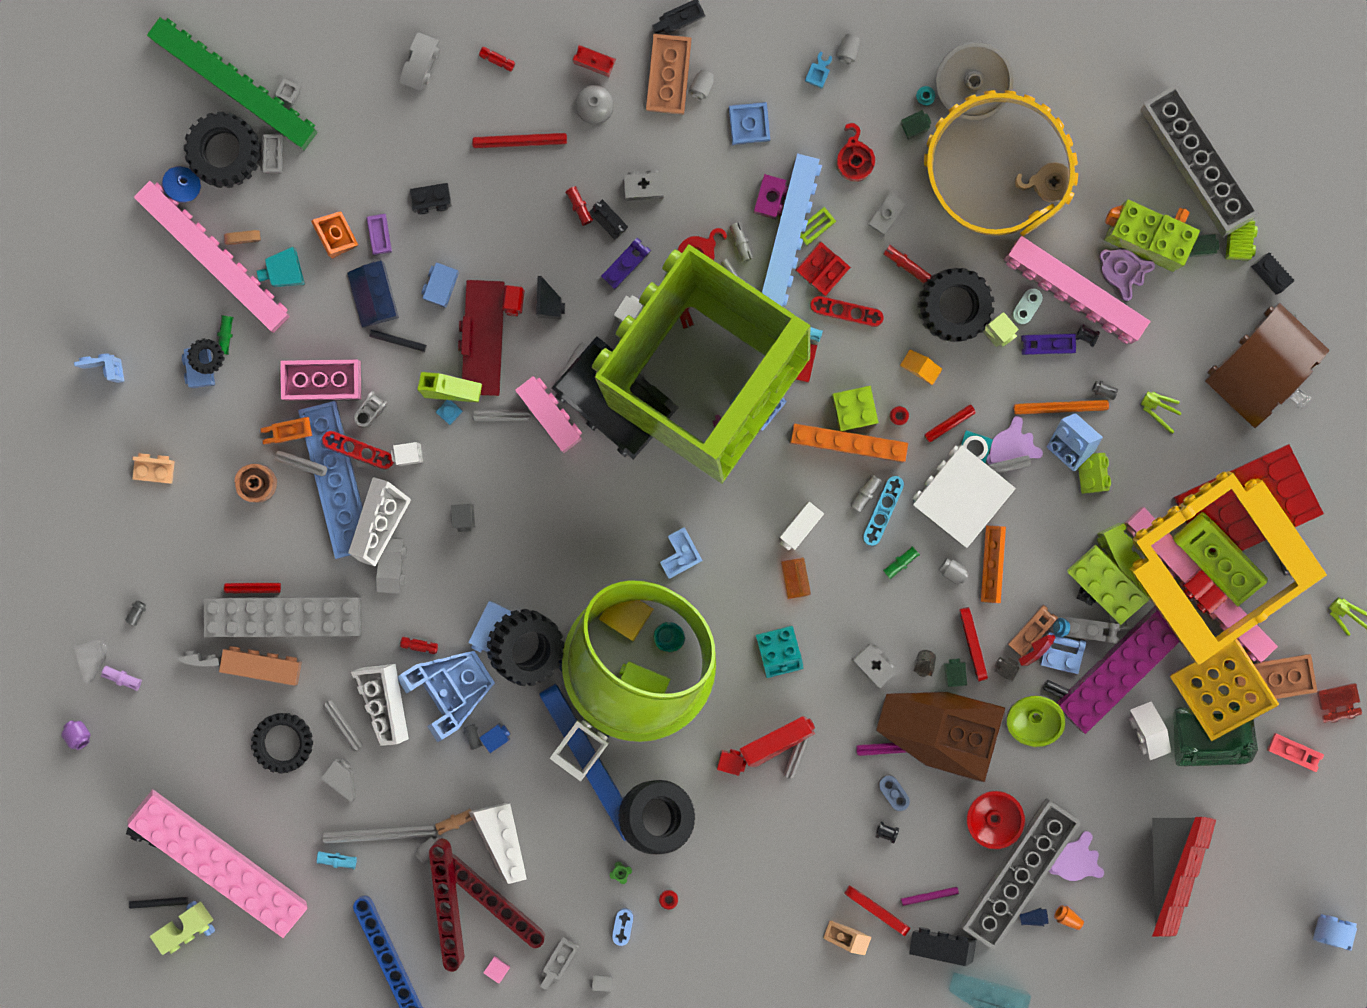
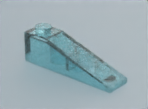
[949,972,1031,1008]

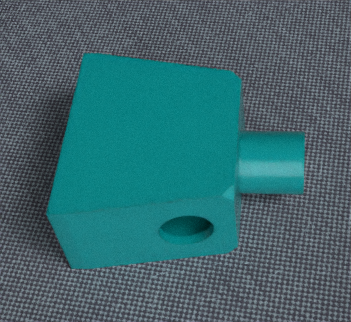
[257,247,305,287]

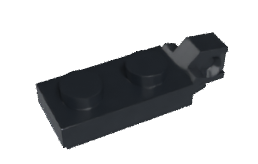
[652,0,706,34]

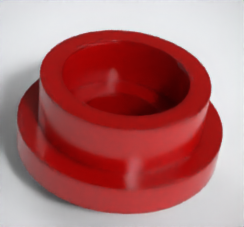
[890,406,909,425]
[659,890,678,910]

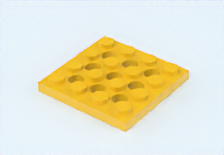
[1170,639,1279,741]

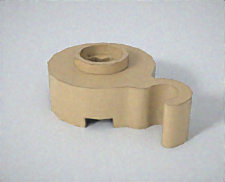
[1015,162,1069,203]

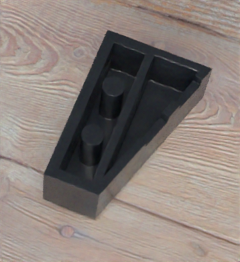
[909,927,977,966]

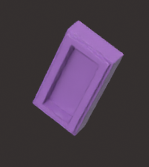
[367,214,392,255]

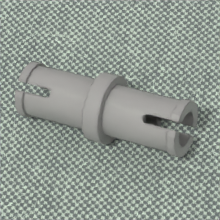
[729,222,753,262]
[851,474,882,513]

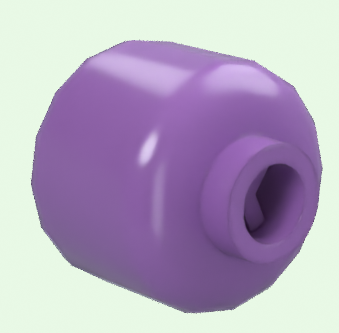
[61,721,91,750]

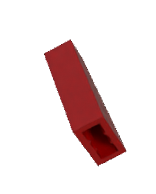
[740,716,815,768]

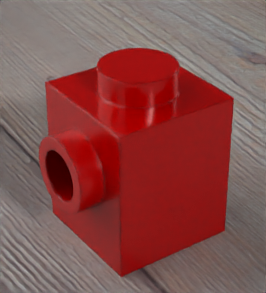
[717,749,747,776]

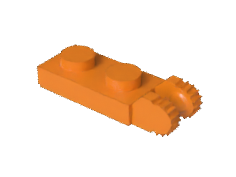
[260,417,312,444]

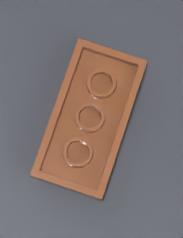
[646,34,692,115]
[1234,654,1317,702]

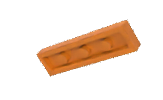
[981,525,1006,603]

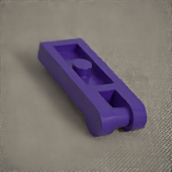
[601,237,651,290]
[1021,334,1076,355]

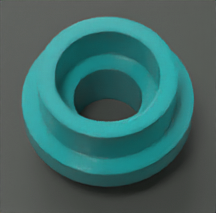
[916,86,936,106]

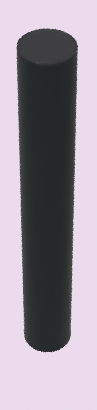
[369,330,427,352]
[129,897,188,909]

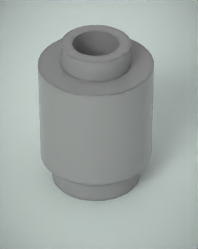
[837,34,860,64]
[689,70,714,100]
[939,558,969,585]
[415,837,443,865]

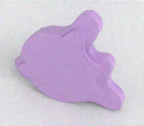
[1099,249,1155,301]
[986,416,1043,465]
[1049,831,1104,881]

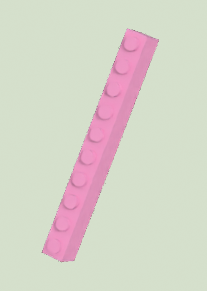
[134,181,290,333]
[1124,507,1278,662]

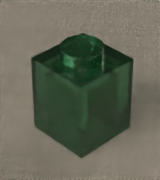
[900,110,932,140]
[1190,234,1219,257]
[944,658,967,687]

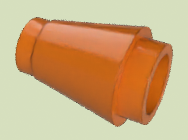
[1054,905,1084,930]

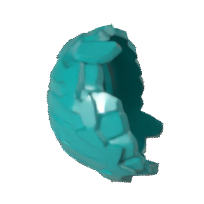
[653,622,685,652]

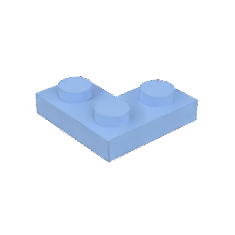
[660,527,703,579]

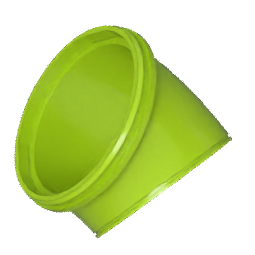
[562,581,716,742]

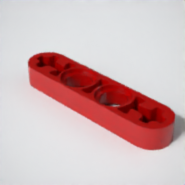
[810,296,884,327]
[321,431,394,470]
[959,607,988,682]
[844,885,911,936]

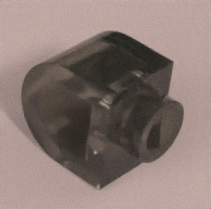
[913,650,936,677]
[994,657,1020,682]

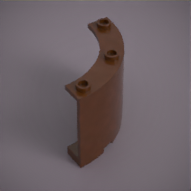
[1205,303,1329,428]

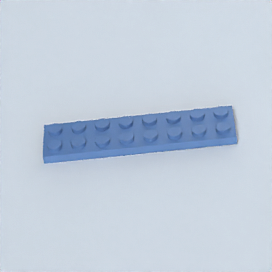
[298,401,363,559]

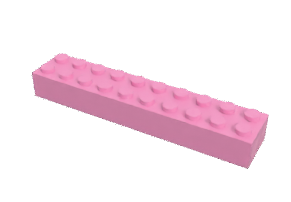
[128,789,308,938]

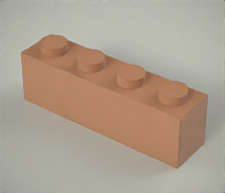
[219,646,302,686]

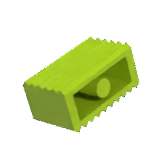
[1225,221,1258,261]

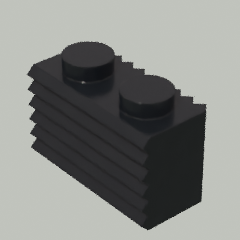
[1251,253,1294,295]

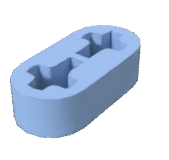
[612,908,633,946]

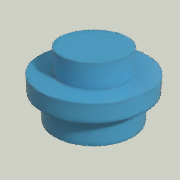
[1053,618,1070,637]

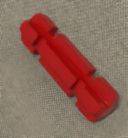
[479,47,515,72]
[400,637,438,654]

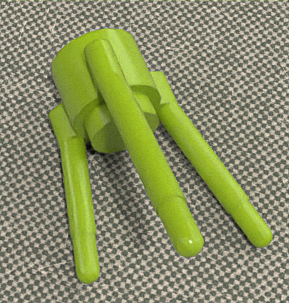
[1140,391,1181,434]
[1329,597,1367,636]

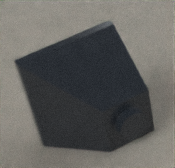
[536,276,565,319]

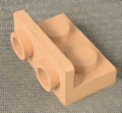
[132,453,175,484]

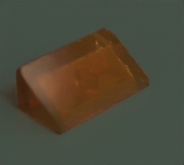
[781,557,811,599]

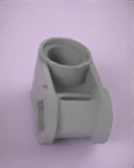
[354,391,388,428]

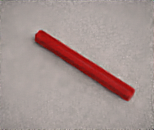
[472,133,567,148]

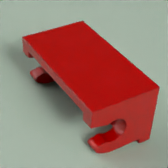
[573,45,616,77]

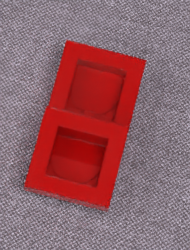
[1018,635,1056,666]

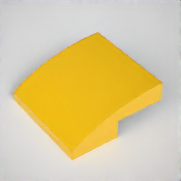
[599,600,654,641]

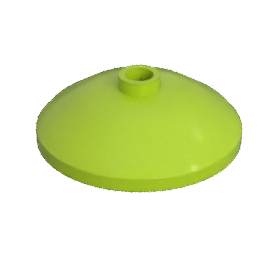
[1007,696,1065,747]

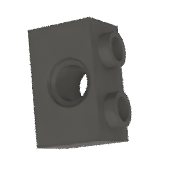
[451,504,475,532]

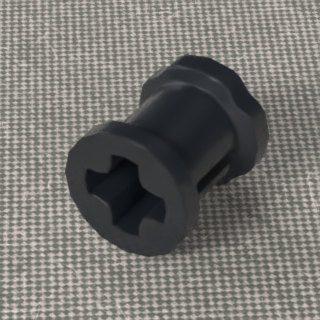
[1076,324,1100,347]
[875,821,899,844]

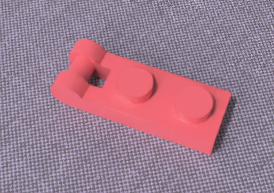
[1267,733,1324,772]

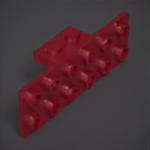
[458,280,505,396]

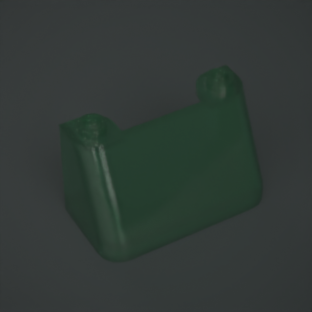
[1173,705,1258,767]

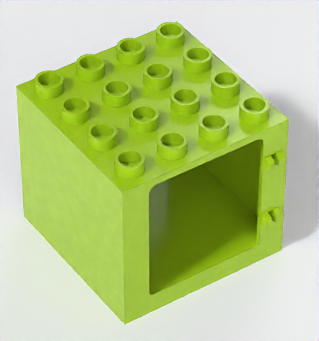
[592,244,810,484]

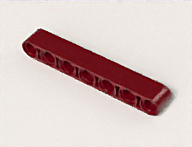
[429,838,465,972]
[439,853,545,948]

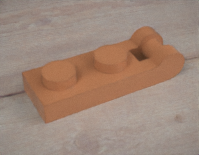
[1008,605,1058,657]

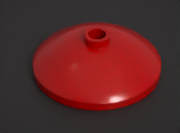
[967,791,1025,849]

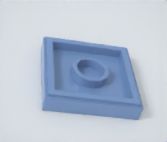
[729,102,770,145]

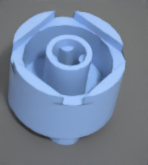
[1313,914,1357,951]

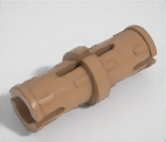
[435,809,473,835]

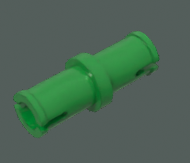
[217,315,234,355]
[883,546,920,579]

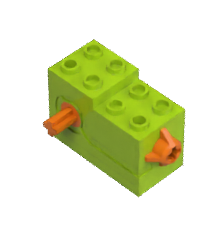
[1104,199,1200,272]

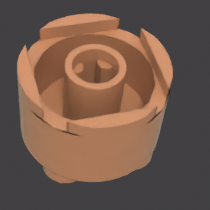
[235,464,277,503]

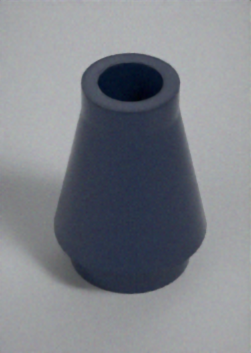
[1020,907,1049,927]

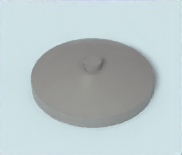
[936,42,1014,120]

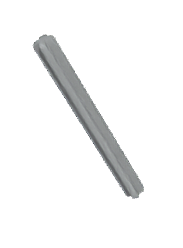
[322,826,437,843]

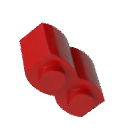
[502,285,525,317]
[1182,570,1228,614]

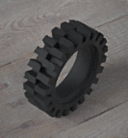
[251,713,313,774]

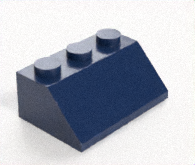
[347,260,399,328]

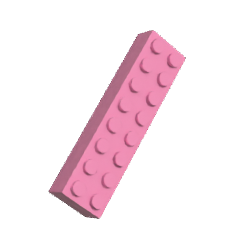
[1003,236,1151,344]

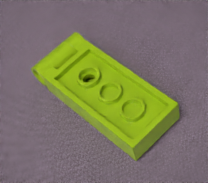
[1173,512,1268,607]

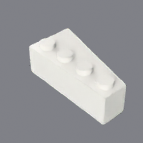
[348,477,411,566]
[351,664,409,746]

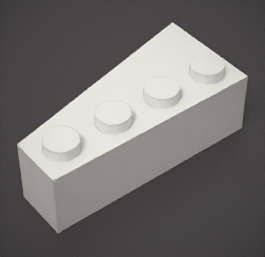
[469,803,527,884]

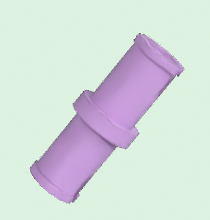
[101,666,142,691]

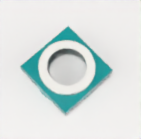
[961,430,993,463]

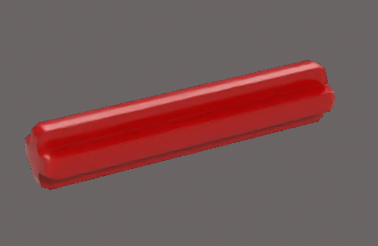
[924,405,976,442]
[224,583,281,593]

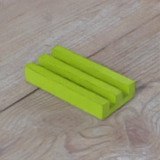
[800,207,836,246]

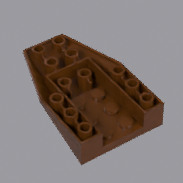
[876,692,1005,782]

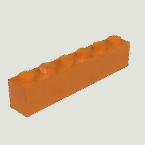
[790,424,908,462]

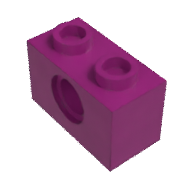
[753,174,789,220]

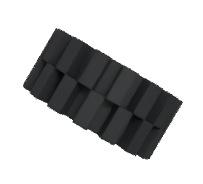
[187,338,225,374]

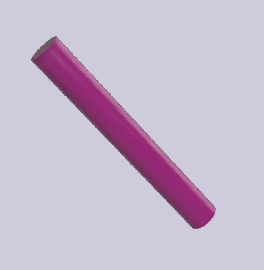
[901,887,959,906]

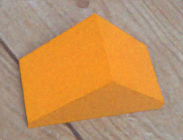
[900,349,942,385]

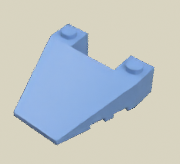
[398,651,495,742]

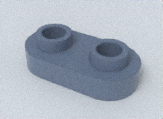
[879,775,910,811]

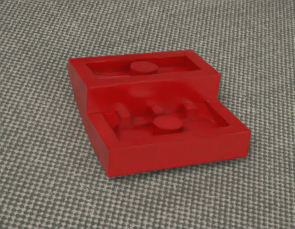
[795,242,851,296]

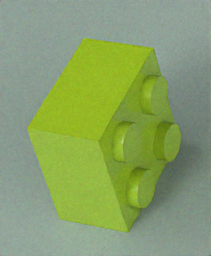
[832,385,879,432]

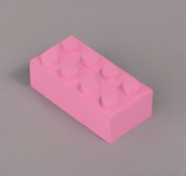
[281,359,361,401]
[515,376,582,453]

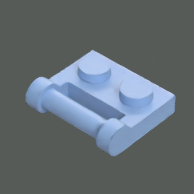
[1040,632,1086,674]

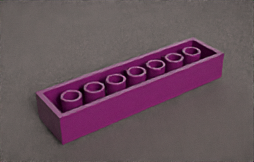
[1056,606,1180,734]

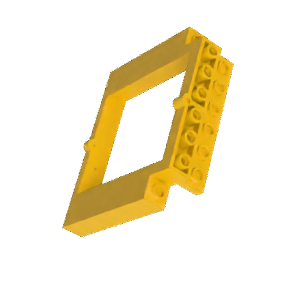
[1129,471,1327,665]

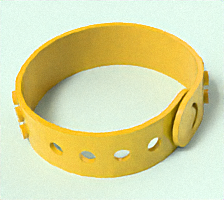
[924,90,1078,236]

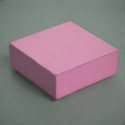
[484,956,510,983]

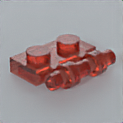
[1317,683,1362,723]

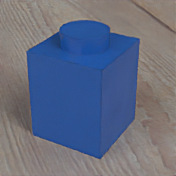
[479,723,511,753]

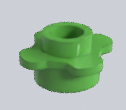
[610,861,632,884]

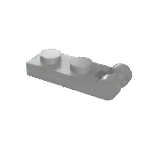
[1065,617,1120,643]

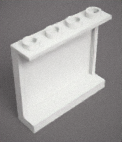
[912,444,1016,548]

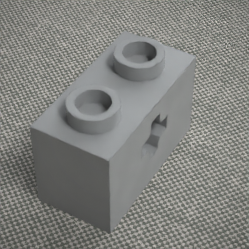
[624,170,664,201]
[852,644,896,688]

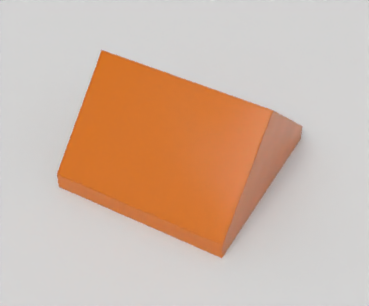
[311,211,358,259]

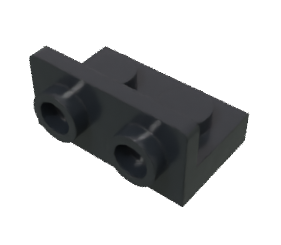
[410,183,452,215]

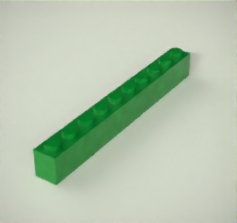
[147,17,318,151]

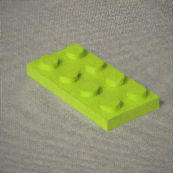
[1067,545,1150,625]

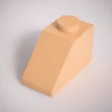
[823,921,871,955]

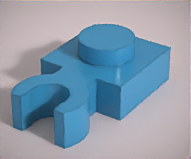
[805,52,832,89]

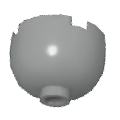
[576,85,614,124]

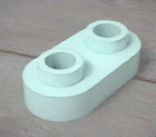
[1012,289,1043,324]

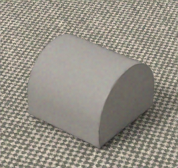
[592,975,613,993]

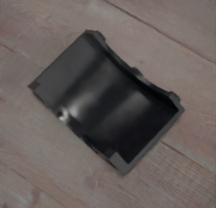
[551,336,679,460]

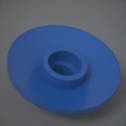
[162,166,201,202]

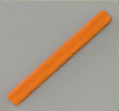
[1013,400,1109,414]

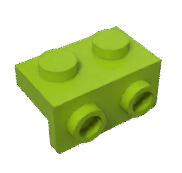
[1078,453,1111,494]

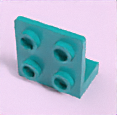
[756,626,804,678]

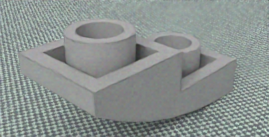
[178,650,222,667]

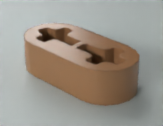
[224,230,261,245]

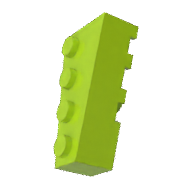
[1097,523,1148,596]

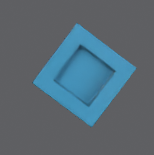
[436,400,463,425]

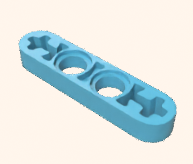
[863,476,904,546]

